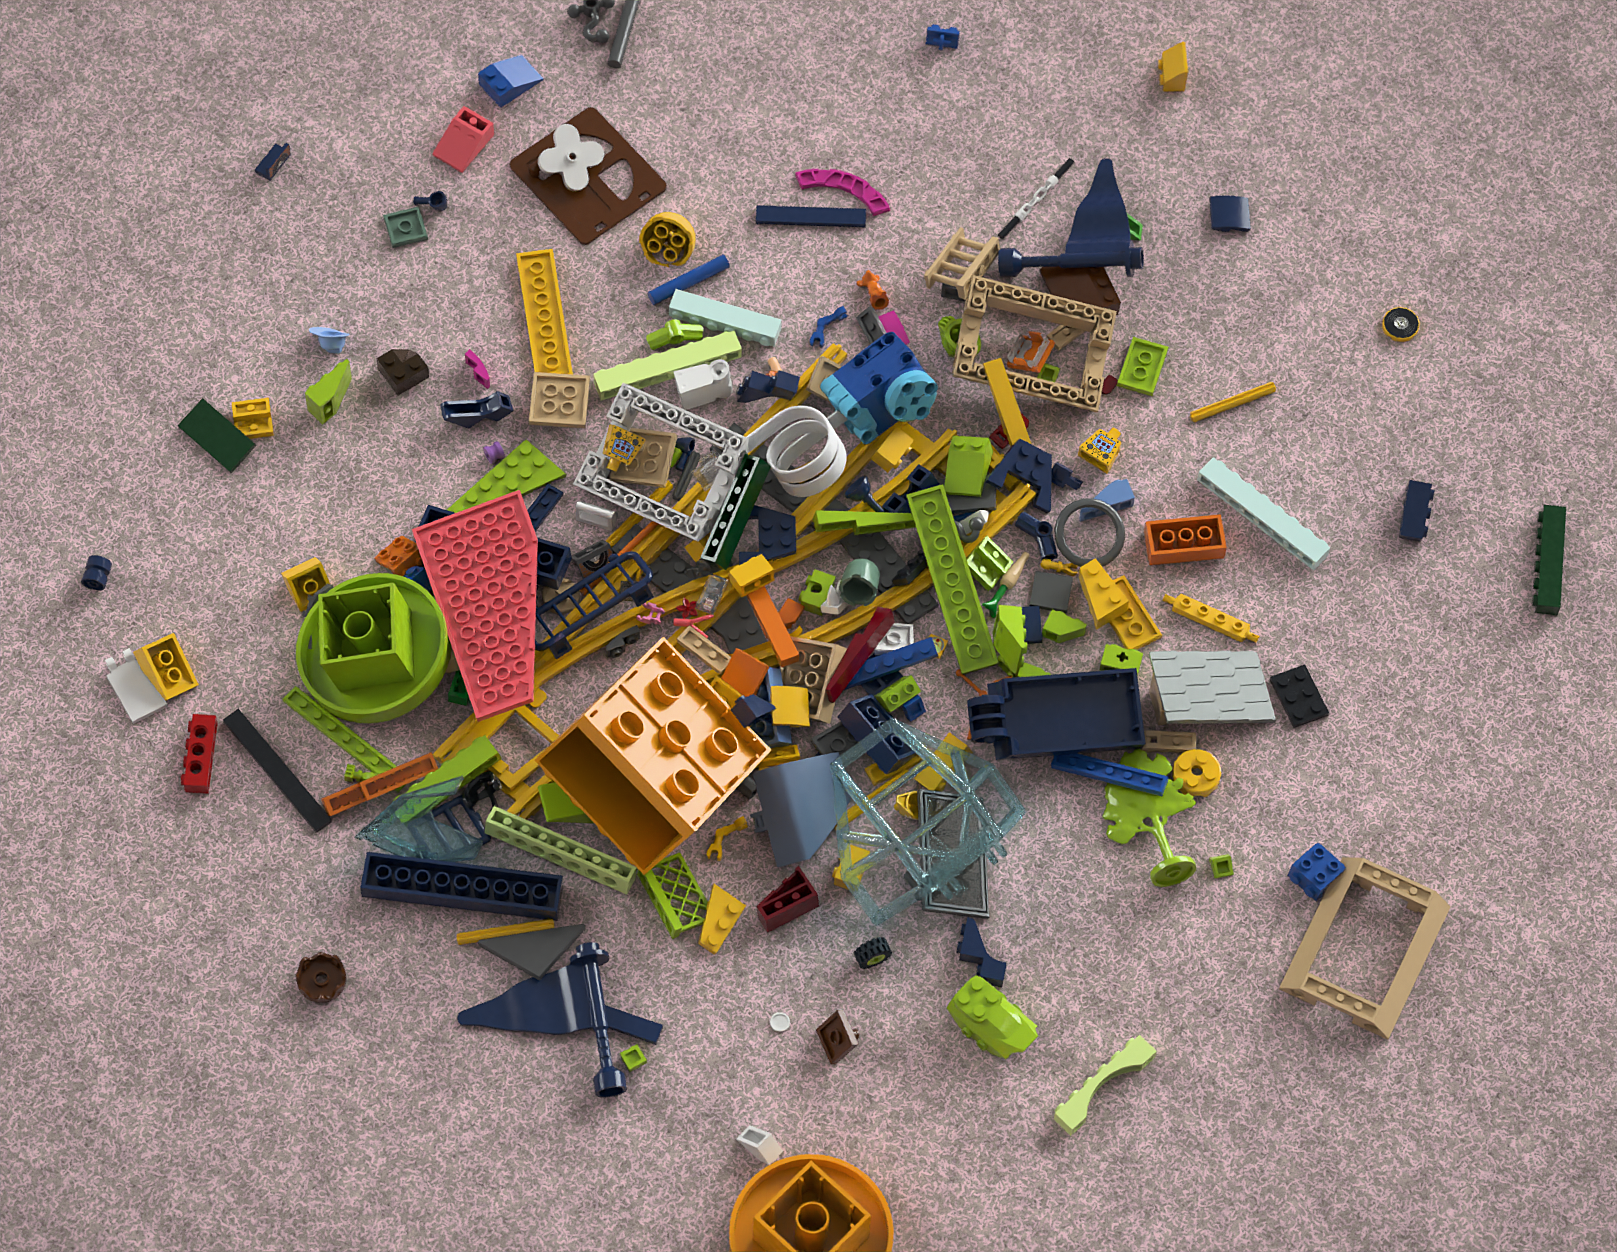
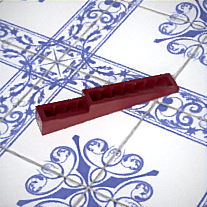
[825,607,895,703]

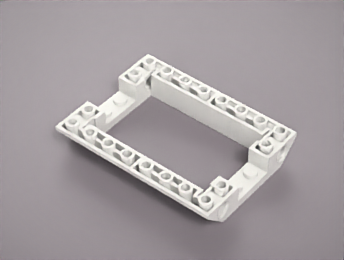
[573,383,748,542]

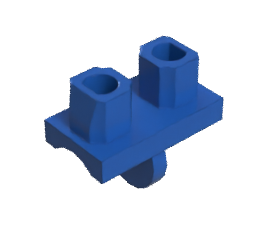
[926,24,960,50]

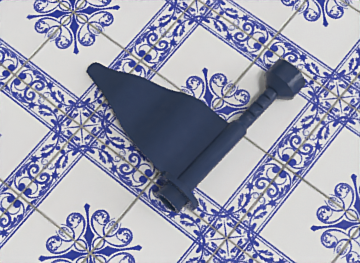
[998,158,1144,278]
[457,942,627,1098]

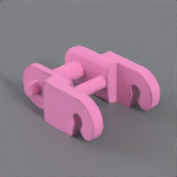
[636,602,665,625]

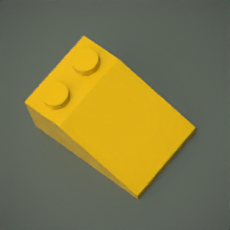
[133,633,199,701]

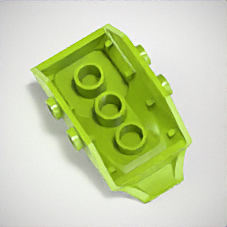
[946,975,1038,1060]

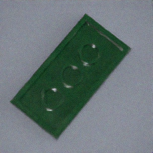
[178,398,257,473]

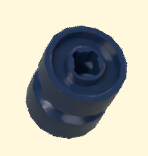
[81,555,112,591]

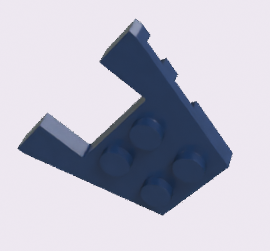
[984,439,1052,513]
[739,505,796,565]

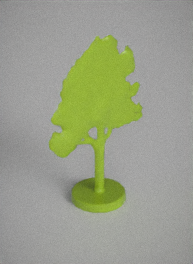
[1102,749,1196,887]

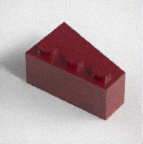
[756,865,819,933]

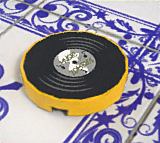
[1382,307,1420,342]

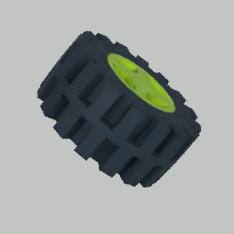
[854,937,892,969]

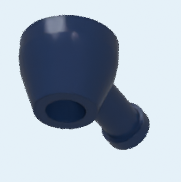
[413,191,448,211]
[675,437,695,472]

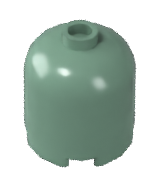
[839,558,880,606]

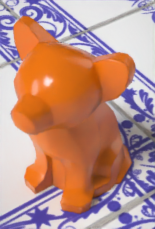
[856,270,889,310]

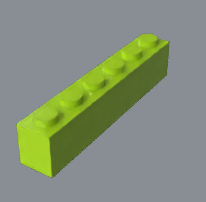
[390,735,502,828]

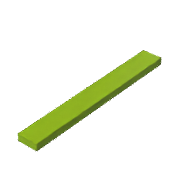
[282,686,405,793]

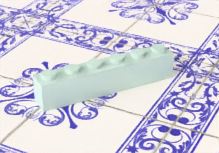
[669,289,782,347]

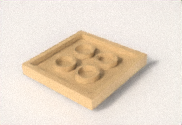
[529,372,590,428]
[610,428,678,488]

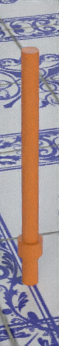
[580,521,659,596]

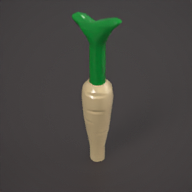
[982,552,1030,618]

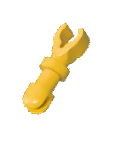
[1040,559,1078,576]

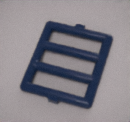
[407,795,491,862]

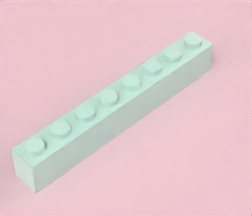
[1197,457,1330,571]

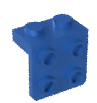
[1287,843,1345,901]

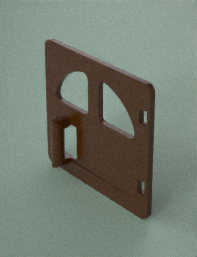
[510,107,667,245]

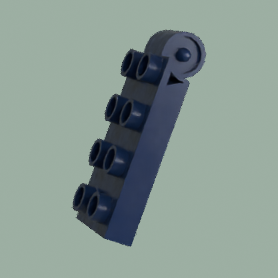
[967,668,1146,760]

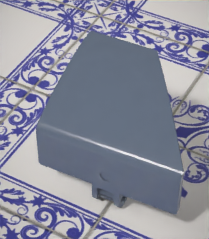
[750,752,851,867]

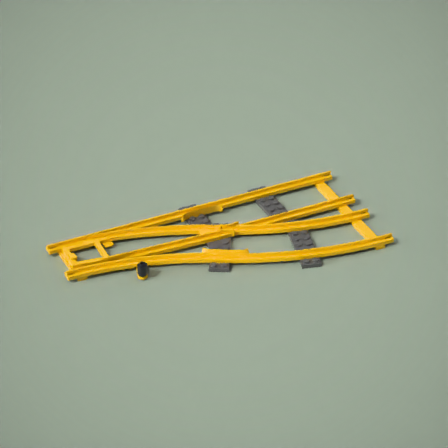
[433,343,1036,820]

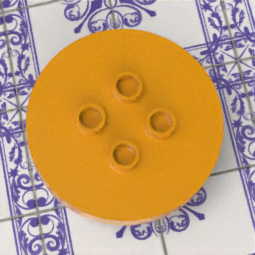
[729,1154,894,1252]

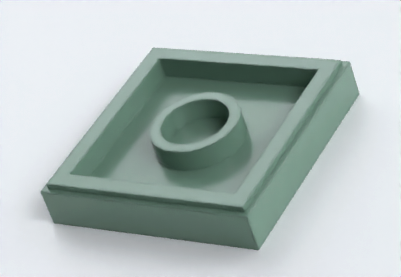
[383,206,428,248]

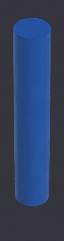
[647,254,730,305]

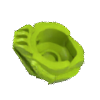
[938,316,981,358]

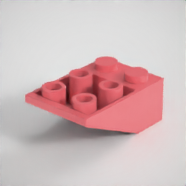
[432,106,494,173]

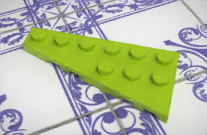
[447,439,566,513]

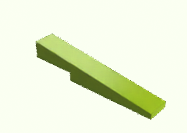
[813,510,916,535]

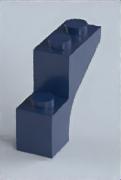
[736,370,800,403]
[440,391,514,428]
[956,917,1007,988]

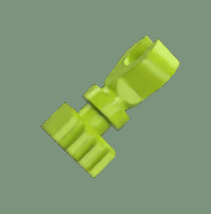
[344,764,378,782]

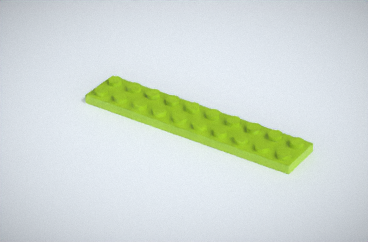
[906,484,999,674]

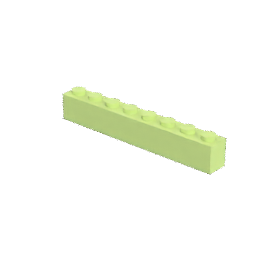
[593,331,742,401]

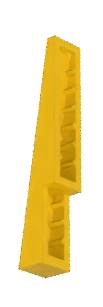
[983,358,1031,447]

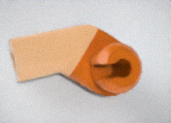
[765,357,782,377]

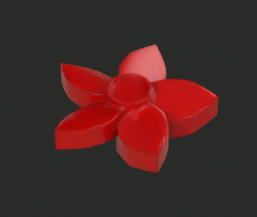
[676,597,698,619]

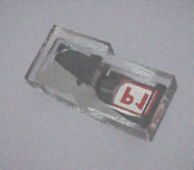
[695,574,728,615]

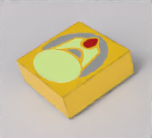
[929,634,948,659]

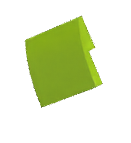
[966,536,1013,591]

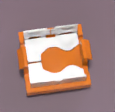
[1007,331,1055,373]

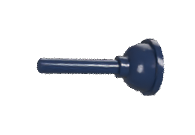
[844,475,887,513]

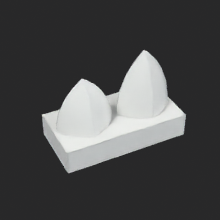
[821,580,849,615]

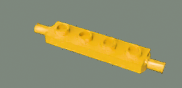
[1162,594,1260,643]

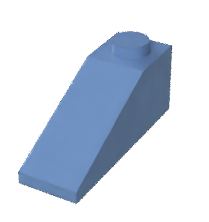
[1079,479,1135,522]

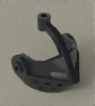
[462,771,502,811]

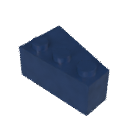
[1399,480,1435,542]

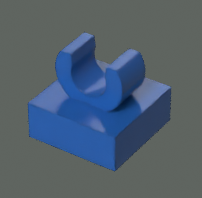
[901,695,926,722]

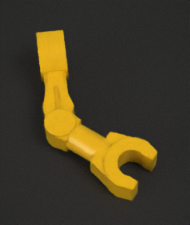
[707,816,748,861]

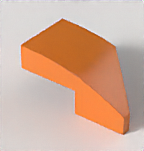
[778,598,805,629]

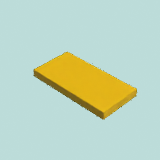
[1109,575,1162,650]

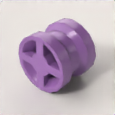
[483,441,505,464]

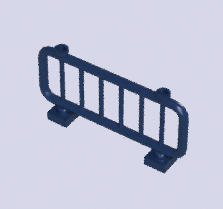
[535,551,654,659]

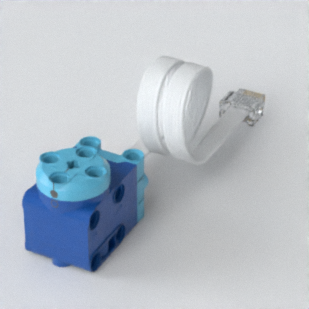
[692,332,938,497]

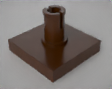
[816,1009,859,1065]

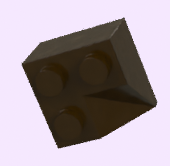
[376,349,429,396]

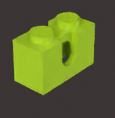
[798,569,836,616]

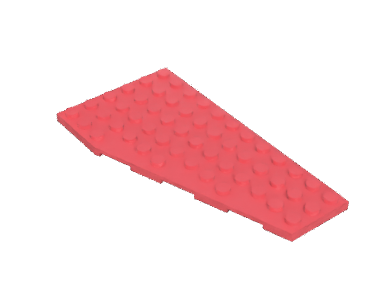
[412,490,538,722]

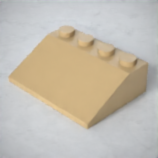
[780,636,847,724]

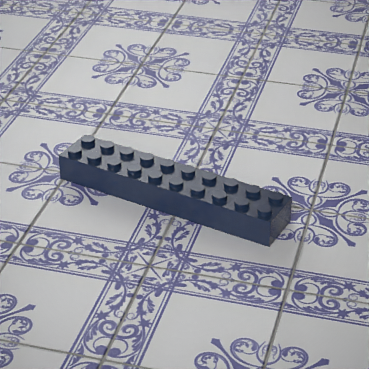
[360,852,563,921]

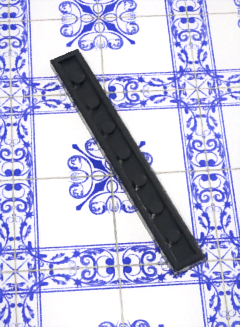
[223,708,332,833]

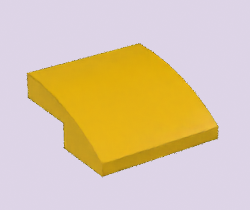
[231,398,274,439]
[770,686,810,727]

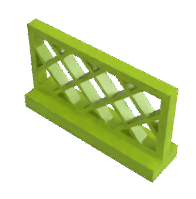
[637,852,708,939]

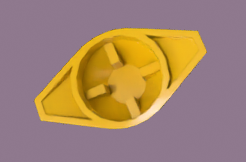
[894,791,942,820]

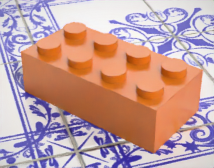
[1144,514,1227,565]

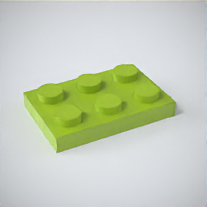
[1117,337,1169,397]

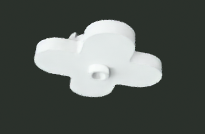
[538,124,604,191]

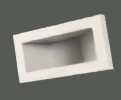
[736,1125,783,1165]

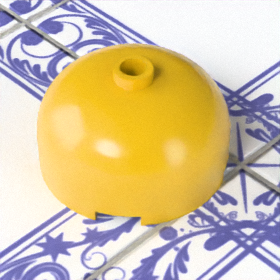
[639,212,696,268]

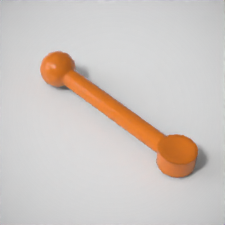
[956,669,987,696]

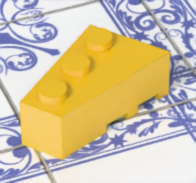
[1079,558,1129,630]
[914,732,973,792]

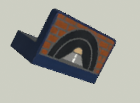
[255,143,291,181]

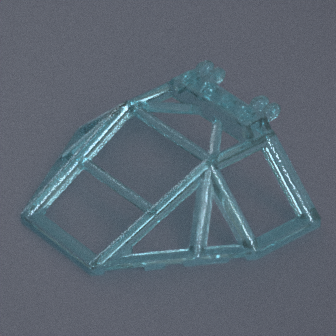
[830,718,1027,926]

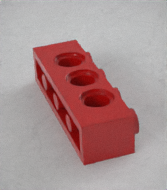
[181,714,218,794]

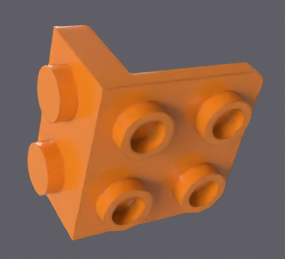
[374,536,424,576]

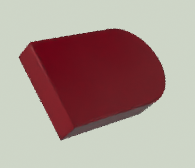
[1102,374,1118,395]

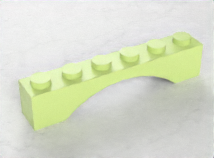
[1054,1035,1157,1136]

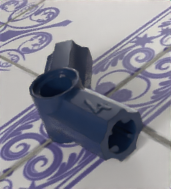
[1015,512,1058,561]

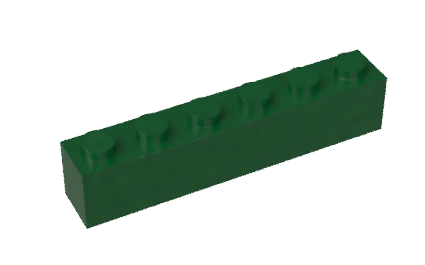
[700,454,771,570]
[1532,504,1566,616]

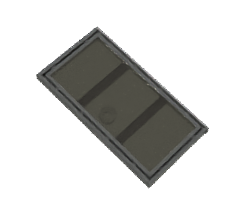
[917,789,990,919]

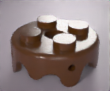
[296,952,347,1003]

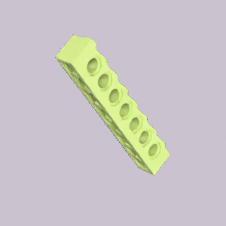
[485,806,637,894]

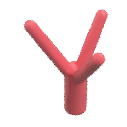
[673,614,714,639]

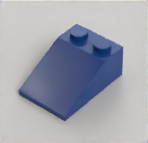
[478,55,544,108]

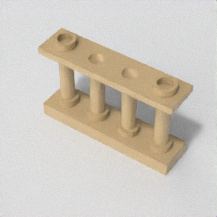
[924,227,1000,299]

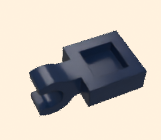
[1051,462,1083,490]

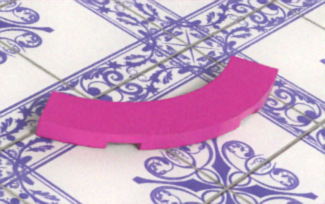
[795,169,890,217]

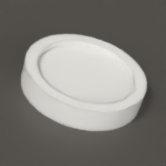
[770,1012,790,1032]

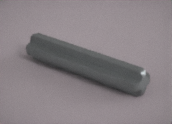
[672,451,700,501]

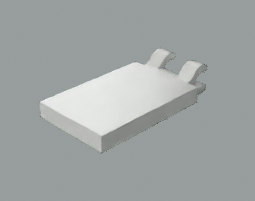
[105,648,168,724]

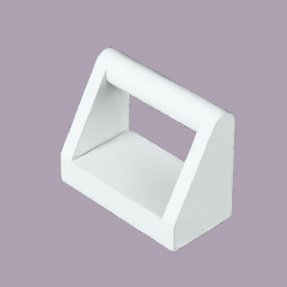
[576,501,618,531]

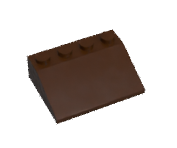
[1039,267,1121,328]

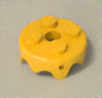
[1172,749,1221,797]

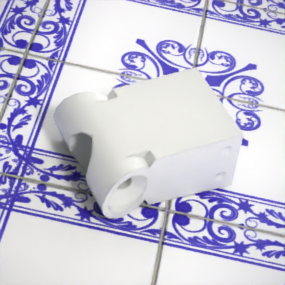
[673,359,733,410]

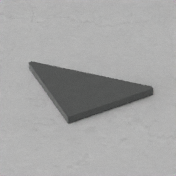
[478,924,586,981]

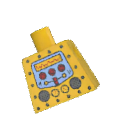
[602,424,646,472]
[1078,428,1121,474]

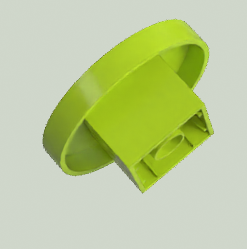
[296,573,451,723]

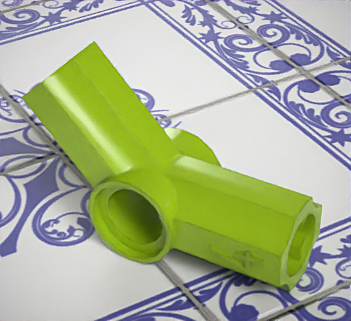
[646,319,703,350]

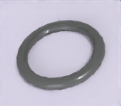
[1054,498,1125,567]

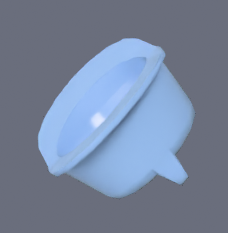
[309,327,350,353]

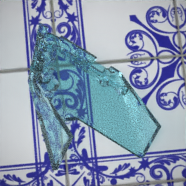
[354,775,483,862]

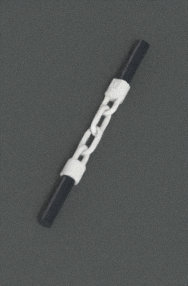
[998,158,1074,239]

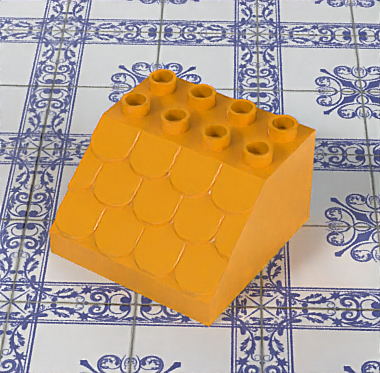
[534,637,771,875]

